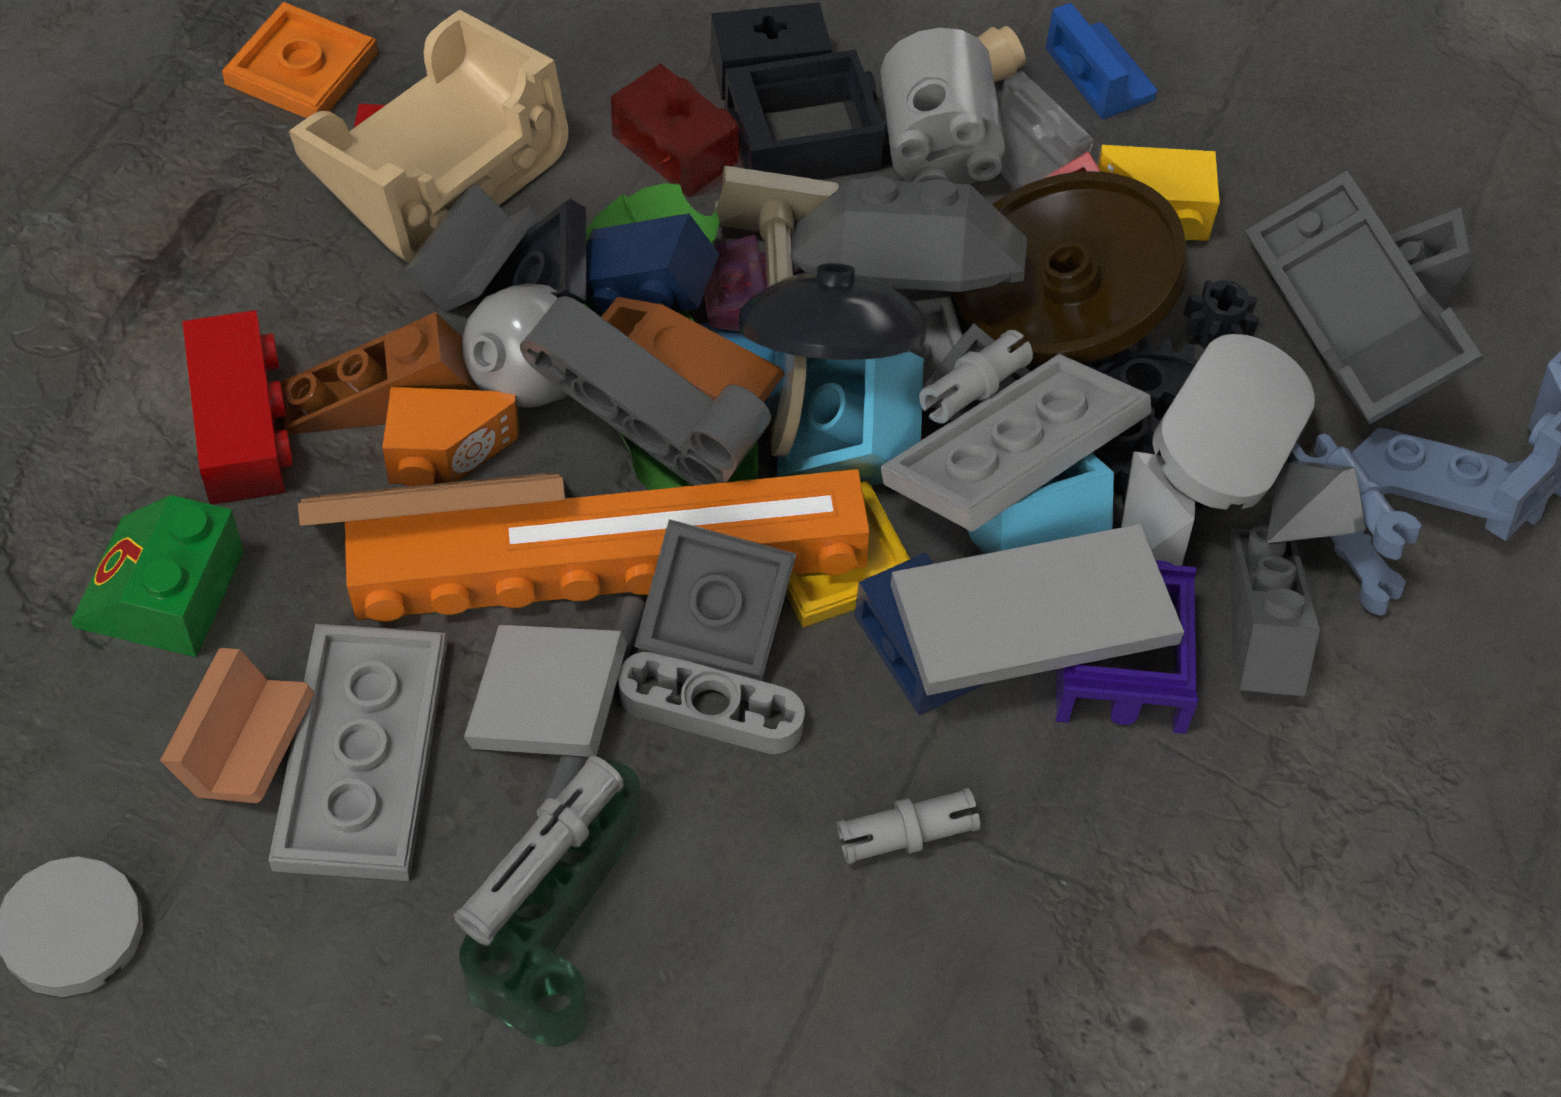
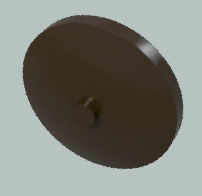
[952,171,1189,367]

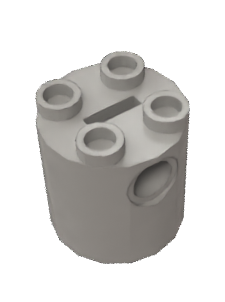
[880,27,1005,184]

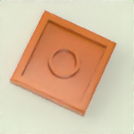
[222,2,378,118]

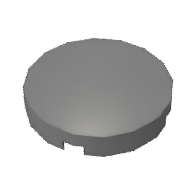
[0,856,143,997]

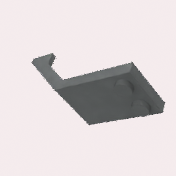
[1245,170,1484,424]

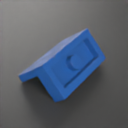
[1045,3,1157,120]

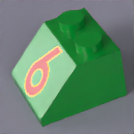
[71,495,244,657]

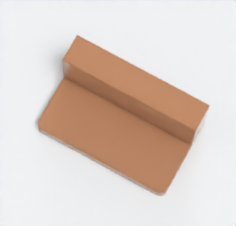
[160,648,314,803]

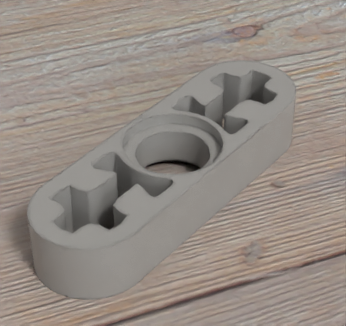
[618,652,805,754]

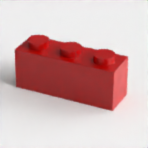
[182,310,294,505]

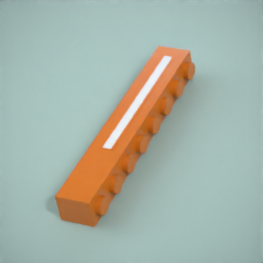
[345,469,869,622]

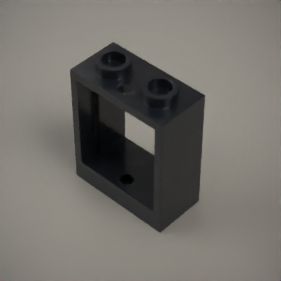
[725,49,890,179]

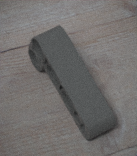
[520,296,771,486]

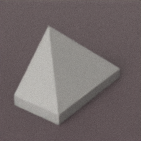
[1121,451,1195,566]

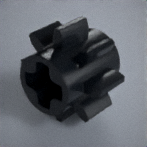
[1183,280,1259,349]

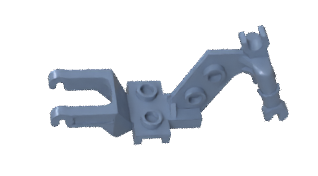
[1287,351,1561,616]

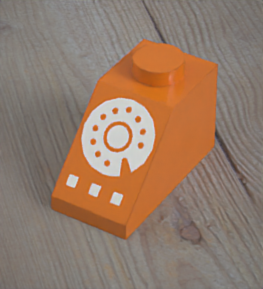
[382,387,519,486]

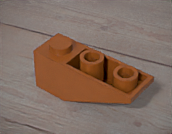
[601,297,785,402]
[281,312,479,435]

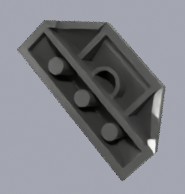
[790,176,1027,292]

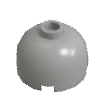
[462,283,568,408]

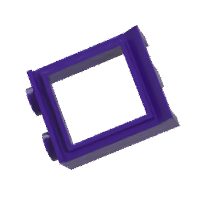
[1055,560,1198,734]

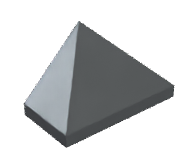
[1266,460,1366,543]

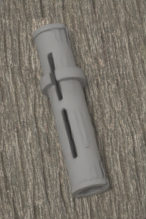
[453,756,624,946]

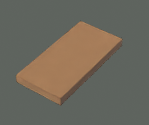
[297,472,565,526]

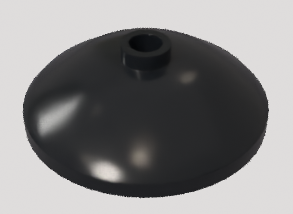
[739,263,928,360]

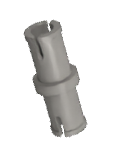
[919,330,1033,424]
[837,787,980,865]

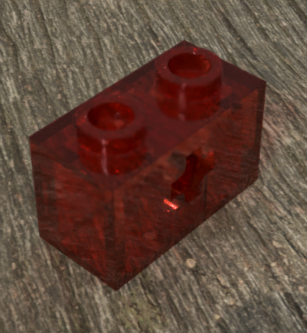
[611,63,739,198]

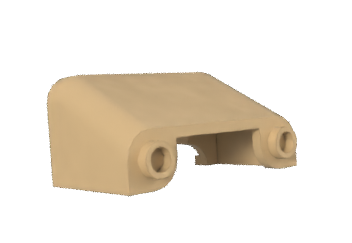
[289,10,568,263]

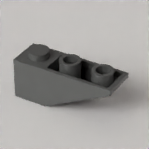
[1230,526,1320,697]

